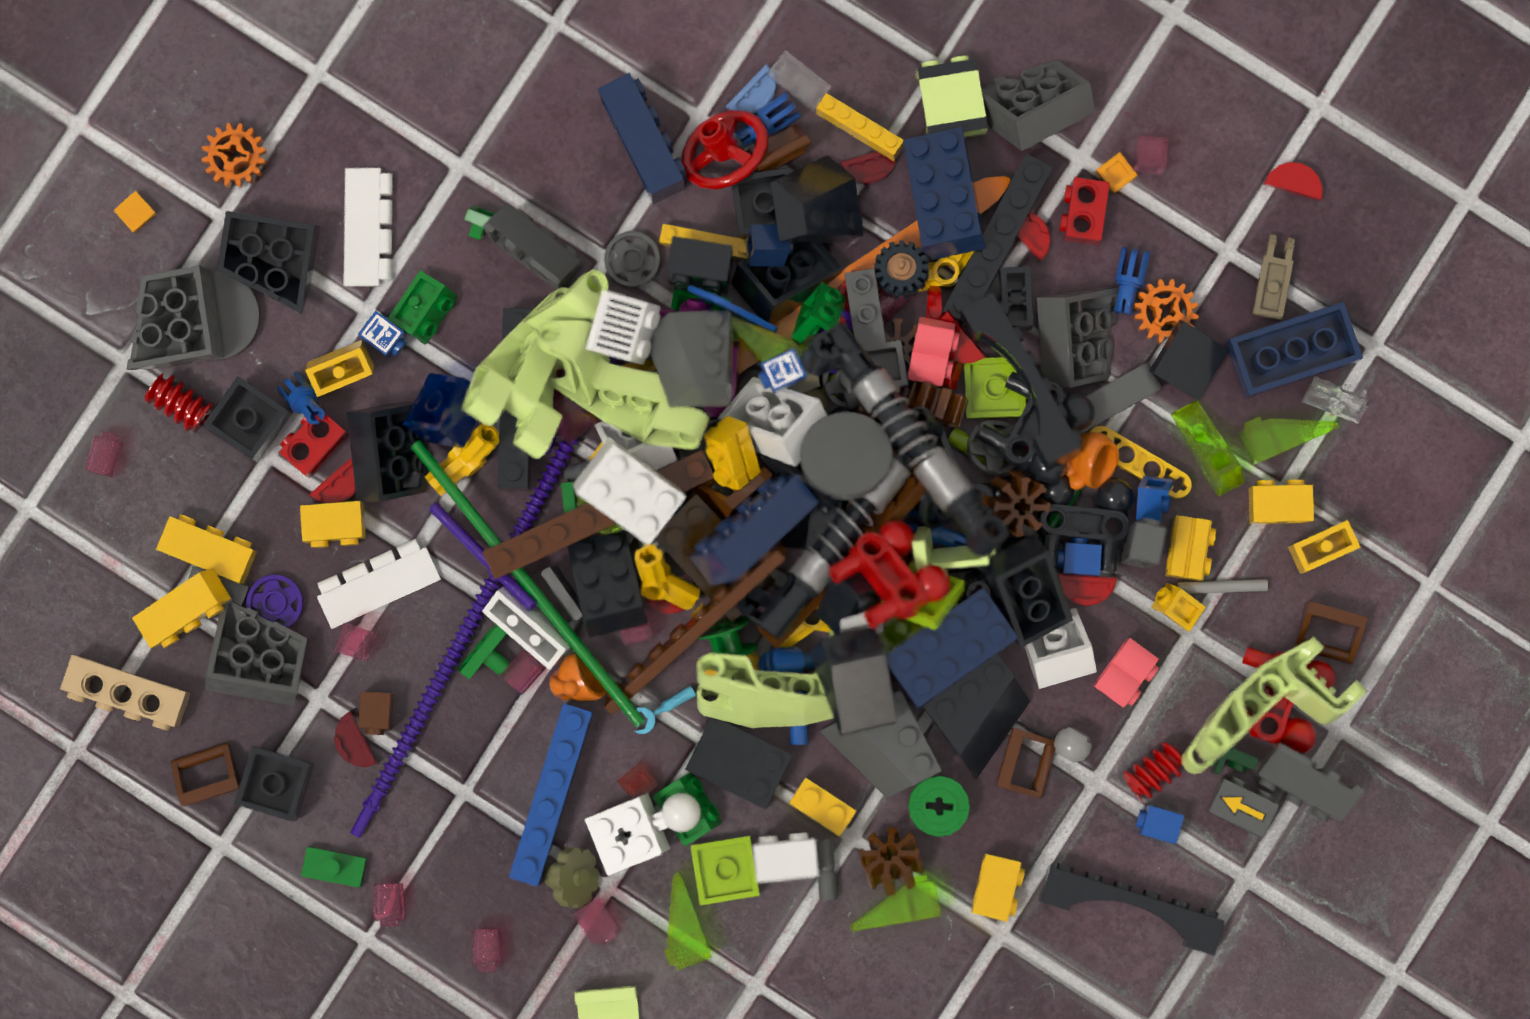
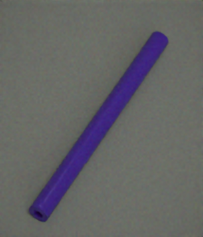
[429,502,537,611]

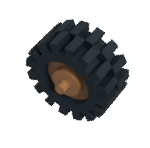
[874,240,929,299]

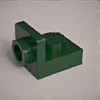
[1211,747,1259,775]

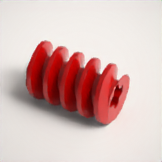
[145,373,214,433]
[1122,742,1183,804]

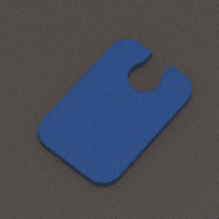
[687,285,778,333]

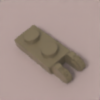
[1252,234,1295,321]

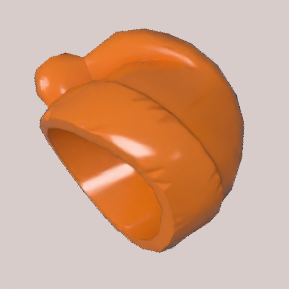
[1065,432,1119,490]
[549,652,607,702]

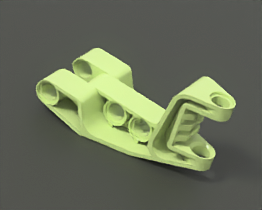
[462,270,608,459]
[536,320,709,449]
[697,630,880,729]
[1182,636,1367,774]

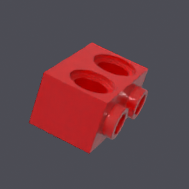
[1059,177,1110,245]
[279,413,349,479]

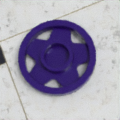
[246,575,303,628]

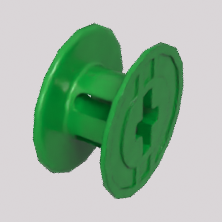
[697,616,758,656]
[908,776,970,837]

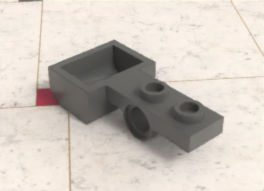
[844,269,908,395]

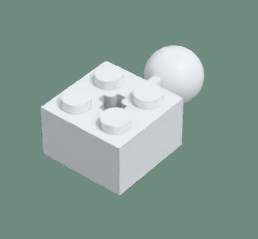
[585,793,701,875]

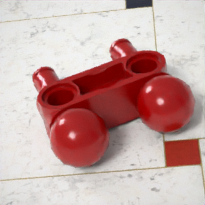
[829,520,951,629]
[1242,646,1336,755]

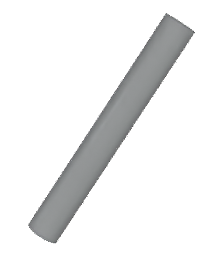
[1177,579,1268,594]

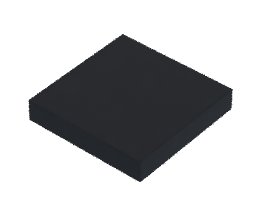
[1149,319,1229,401]

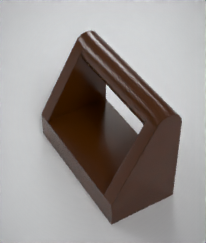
[745,124,811,173]
[693,464,773,520]
[1294,601,1368,664]
[995,728,1056,799]
[171,742,241,807]

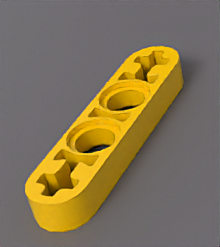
[1090,426,1192,499]

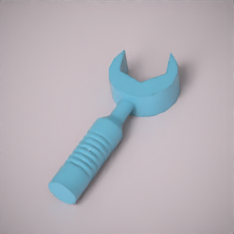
[634,685,696,734]

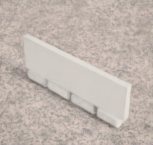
[344,168,393,287]
[317,539,441,629]

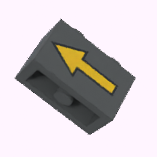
[1206,776,1279,838]

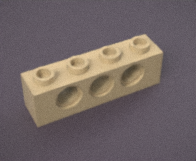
[60,655,191,731]

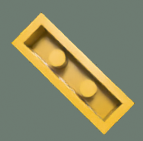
[156,514,257,585]
[132,568,231,649]

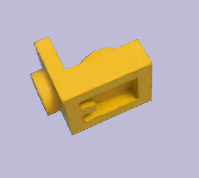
[1151,583,1206,632]

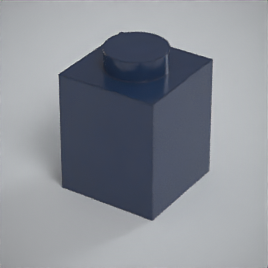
[745,224,793,267]

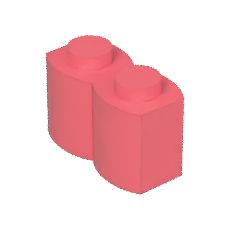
[907,317,960,386]
[1093,638,1159,708]

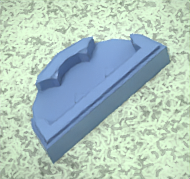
[726,64,776,115]

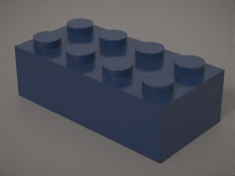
[597,73,687,205]
[903,127,986,261]
[1225,302,1363,399]
[689,474,819,585]
[886,588,1018,709]

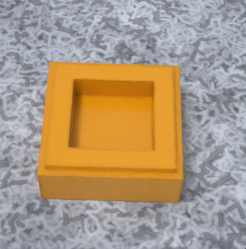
[1095,152,1138,195]
[113,191,157,234]

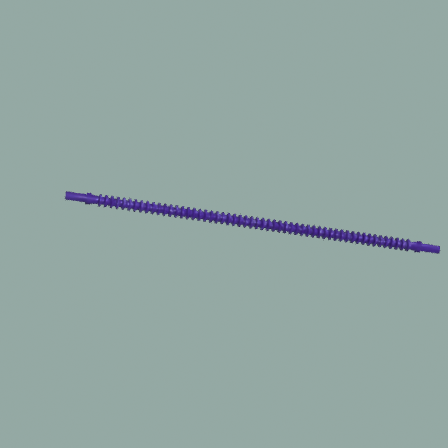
[350,356,621,838]

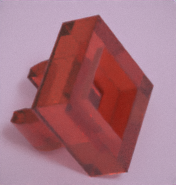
[617,762,660,799]

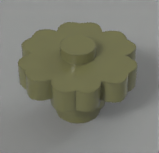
[544,847,599,909]

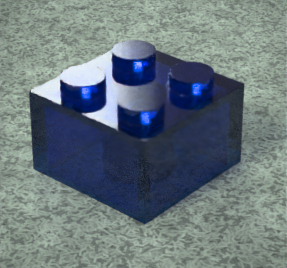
[403,373,477,448]

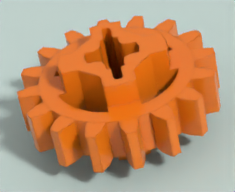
[201,123,267,188]
[1133,279,1199,344]

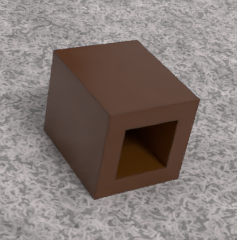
[358,691,394,735]

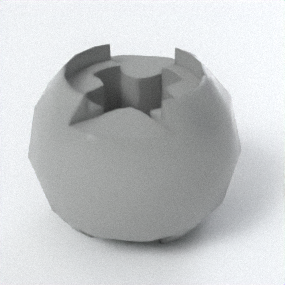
[1054,727,1092,762]

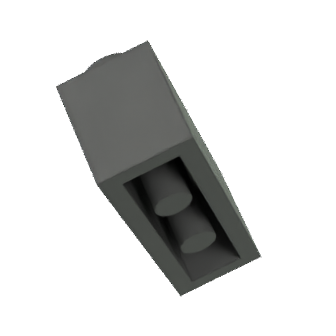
[1120,518,1166,569]

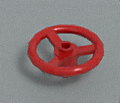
[681,110,768,190]

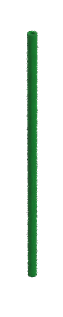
[411,440,645,728]

